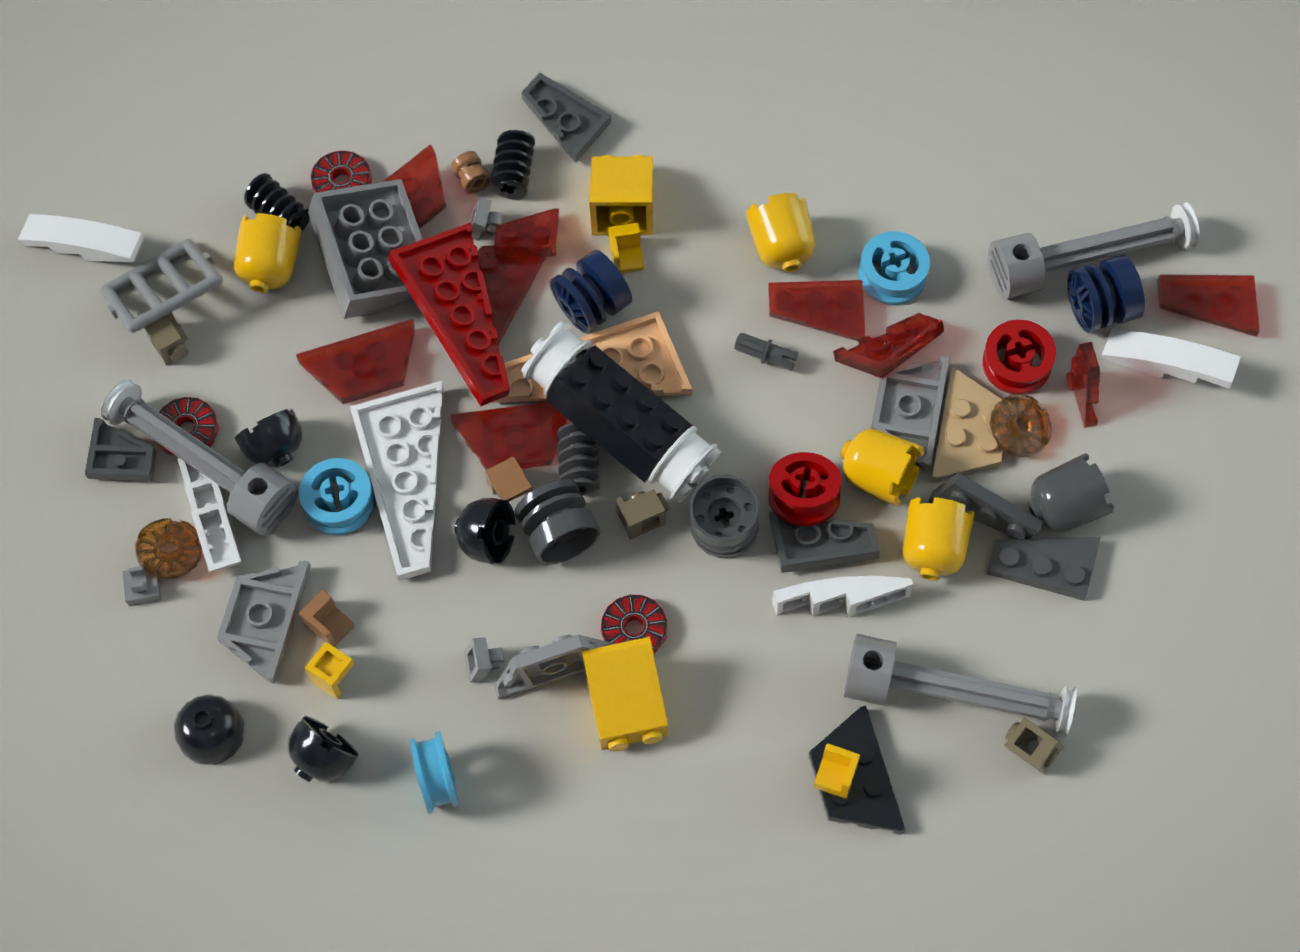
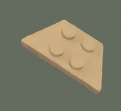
[931,368,1010,483]

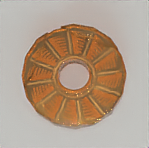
[990,393,1052,458]
[135,518,202,578]

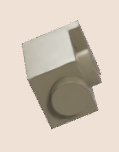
[144,312,188,366]
[615,489,669,539]
[1004,717,1064,774]

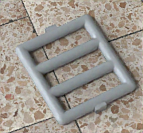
[101,239,223,333]

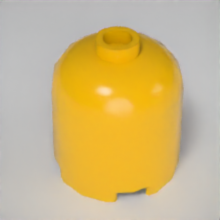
[746,193,816,273]
[234,213,302,293]
[840,428,924,506]
[902,497,975,581]

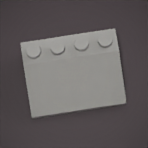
[308,179,423,319]

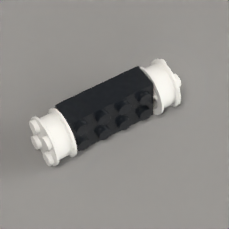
[521,321,721,503]

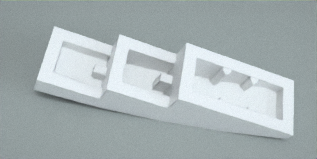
[18,214,145,262]
[1101,329,1241,389]
[178,458,242,573]
[772,575,913,618]

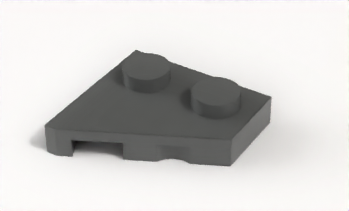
[85,418,157,481]

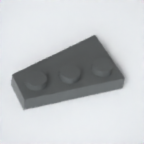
[521,72,611,163]
[928,473,1043,540]
[769,511,880,573]
[987,537,1101,601]

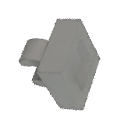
[470,197,503,240]
[123,565,161,606]
[464,637,504,683]

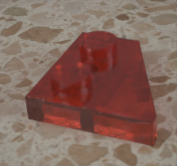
[494,208,559,256]
[1066,342,1100,428]

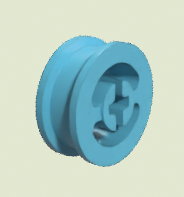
[858,231,930,305]
[299,458,375,535]
[409,731,459,814]

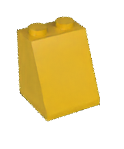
[589,155,653,235]
[582,637,668,752]

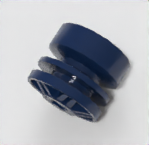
[550,249,632,334]
[1067,255,1145,333]

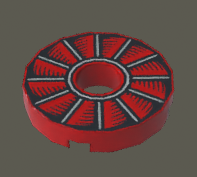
[310,150,372,193]
[158,397,219,456]
[601,594,667,654]

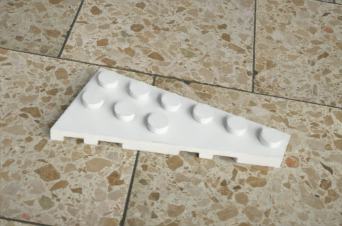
[350,380,444,581]

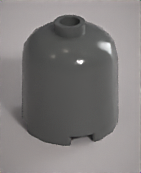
[1028,453,1114,532]

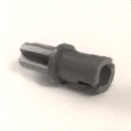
[734,333,798,371]

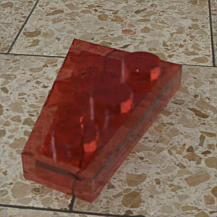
[1157,275,1260,337]
[768,280,866,343]
[833,313,944,379]

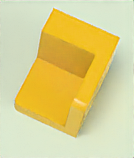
[608,222,644,273]
[305,641,354,699]
[813,744,860,799]

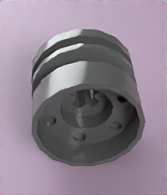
[689,475,759,558]
[514,479,601,565]

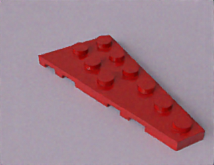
[388,222,510,407]

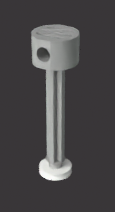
[988,202,1200,299]
[101,379,298,536]
[843,634,1077,737]

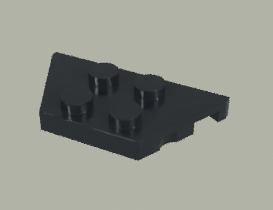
[809,705,906,835]

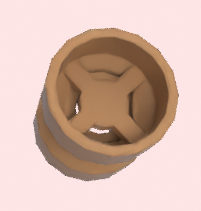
[451,151,491,194]

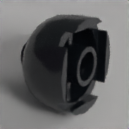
[234,409,302,468]
[454,498,515,564]
[174,694,244,765]
[288,716,358,782]

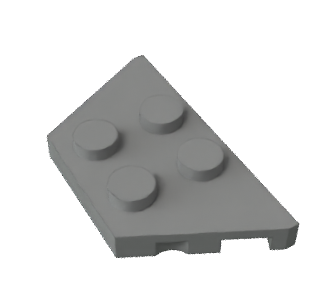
[871,356,950,470]
[217,560,311,684]
[494,634,614,700]

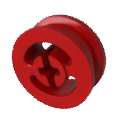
[982,319,1056,395]
[768,452,842,526]

